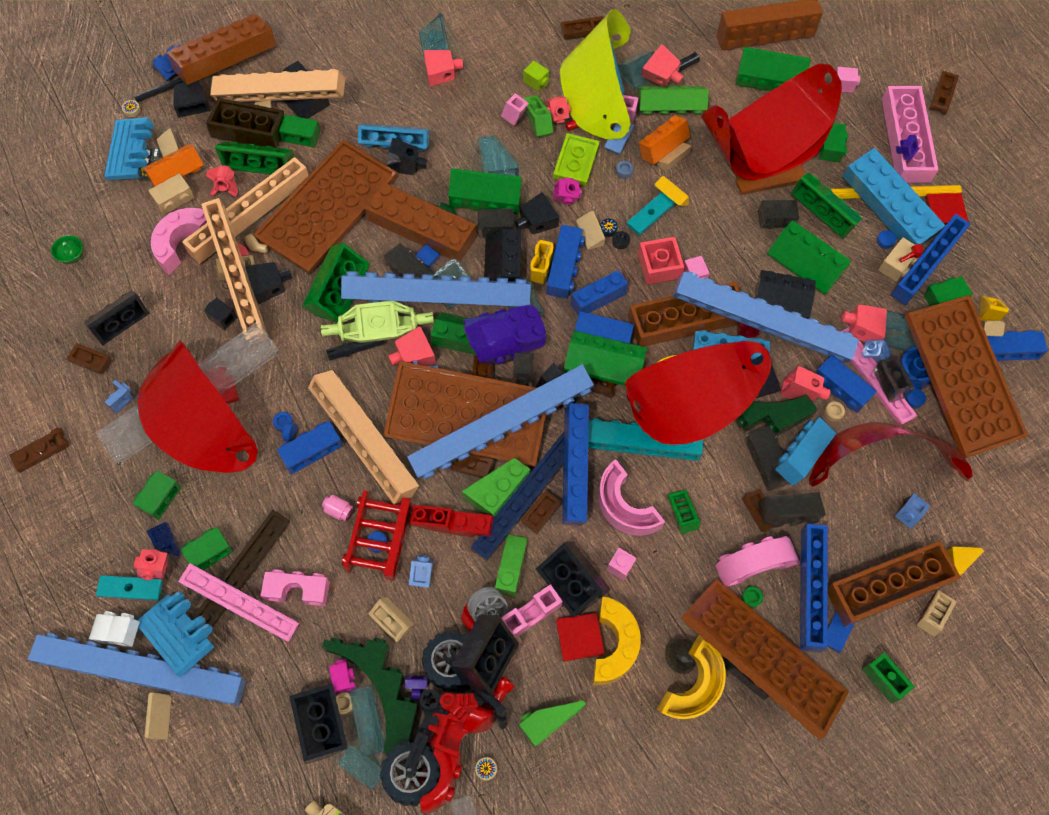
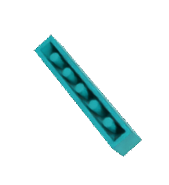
[588,418,703,461]

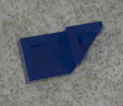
[147,522,181,556]

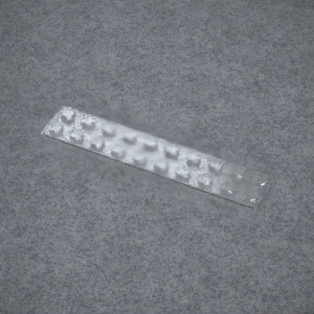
[96,321,281,465]

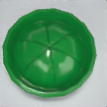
[51,235,83,264]

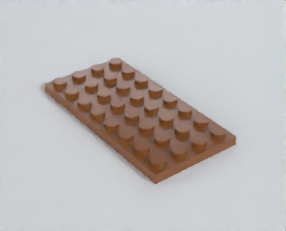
[253,140,398,275]
[904,295,1028,458]
[383,361,546,467]
[681,579,849,741]

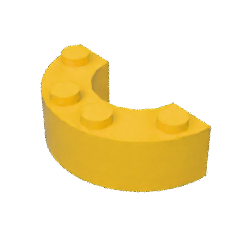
[593,596,641,685]
[657,635,726,719]

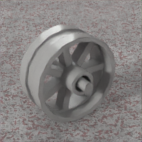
[467,587,508,622]

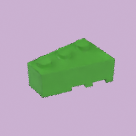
[462,458,530,518]

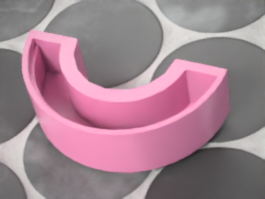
[151,208,207,275]
[598,459,665,536]
[715,536,800,587]

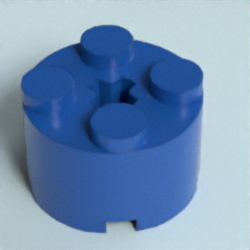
[895,346,931,390]

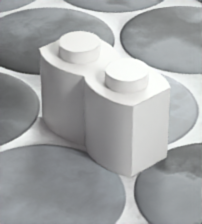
[89,611,140,647]

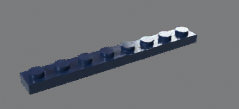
[471,432,564,561]

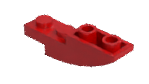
[409,505,494,537]

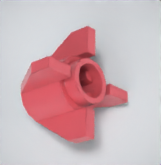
[206,166,238,197]

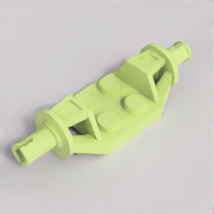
[321,301,434,343]

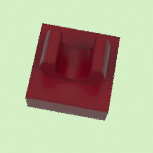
[737,322,759,338]

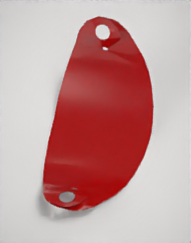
[138,340,258,473]
[625,341,772,445]
[809,422,973,487]

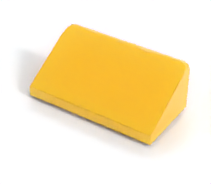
[655,176,689,206]

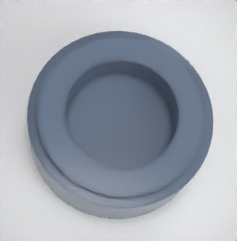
[616,161,634,179]

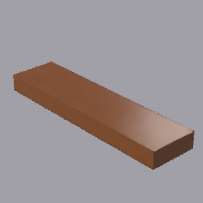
[735,165,805,195]

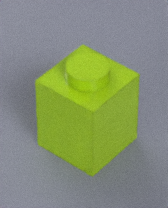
[523,60,550,92]

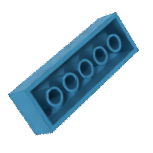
[842,147,946,246]

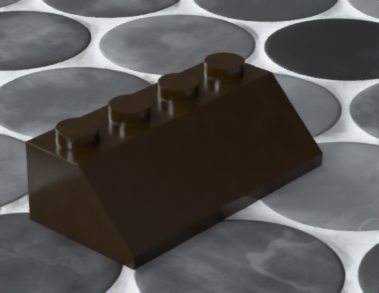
[206,98,284,148]

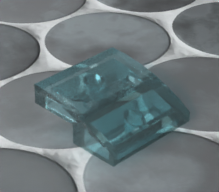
[883,310,916,352]

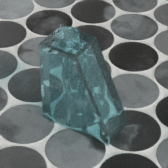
[478,136,519,177]

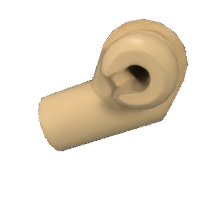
[245,233,269,254]

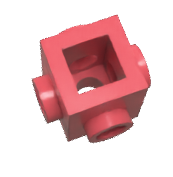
[546,96,571,123]
[134,549,168,580]

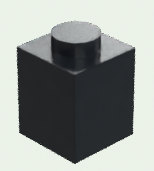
[204,297,237,331]

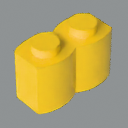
[530,240,553,284]

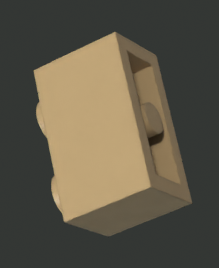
[148,173,195,215]
[878,237,920,282]

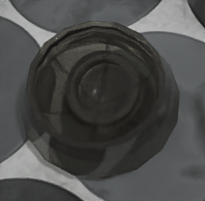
[665,637,697,674]

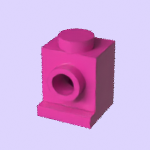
[329,659,358,695]

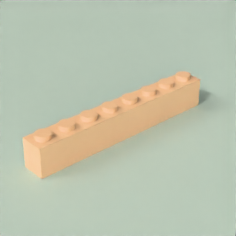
[210,69,345,102]
[182,157,308,264]
[201,198,269,345]
[308,370,419,505]

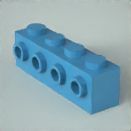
[358,123,430,151]
[691,330,770,366]
[775,417,836,486]

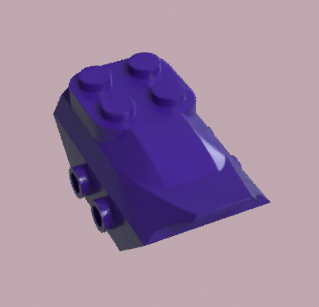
[463,305,546,365]

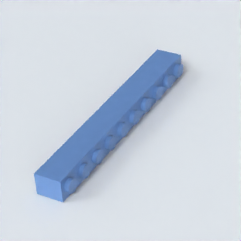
[341,271,531,306]
[672,271,859,363]
[407,364,594,480]
[28,633,246,706]

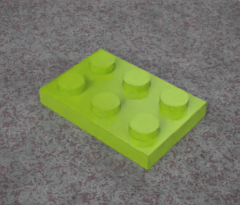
[553,133,600,186]

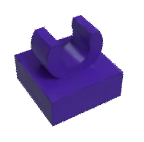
[896,135,919,161]
[405,675,429,699]

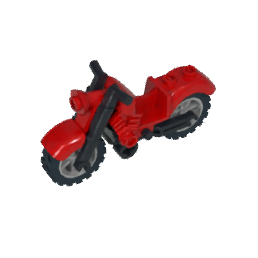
[380,631,515,815]

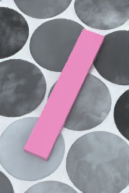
[841,327,918,427]
[178,564,299,642]

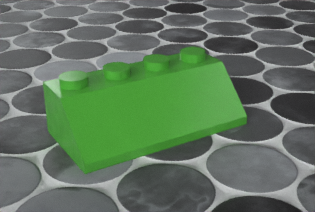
[637,86,709,114]

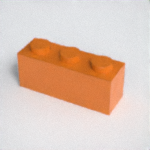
[638,115,690,165]
[143,144,204,187]

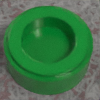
[741,586,763,608]

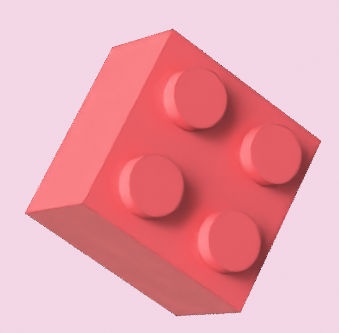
[638,237,685,285]

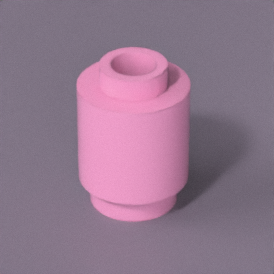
[322,495,353,521]

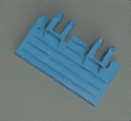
[104,117,154,181]
[137,592,214,677]

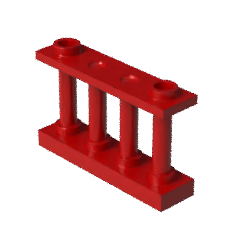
[342,490,412,581]

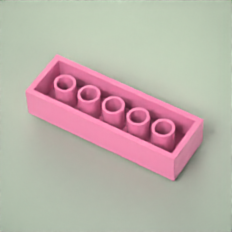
[882,86,938,183]

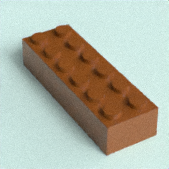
[716,0,823,50]
[166,14,276,85]
[365,182,477,263]
[628,282,740,347]
[827,540,961,627]

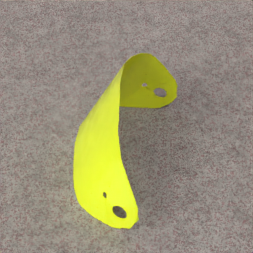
[560,9,631,140]

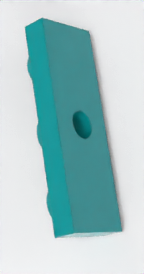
[626,192,675,236]
[96,575,163,601]

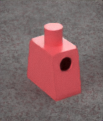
[641,44,684,87]
[424,50,463,86]
[841,305,887,342]
[388,326,436,366]
[780,366,830,402]

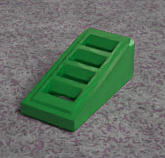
[667,489,700,534]

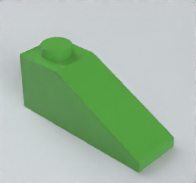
[523,95,553,137]
[495,535,527,597]
[519,701,586,748]

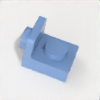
[862,340,892,368]
[105,380,134,414]
[895,493,930,528]
[409,555,434,588]

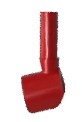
[899,244,924,263]

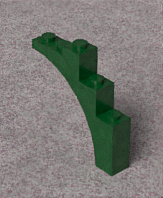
[735,394,817,437]
[322,638,419,755]

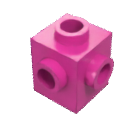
[554,178,581,205]

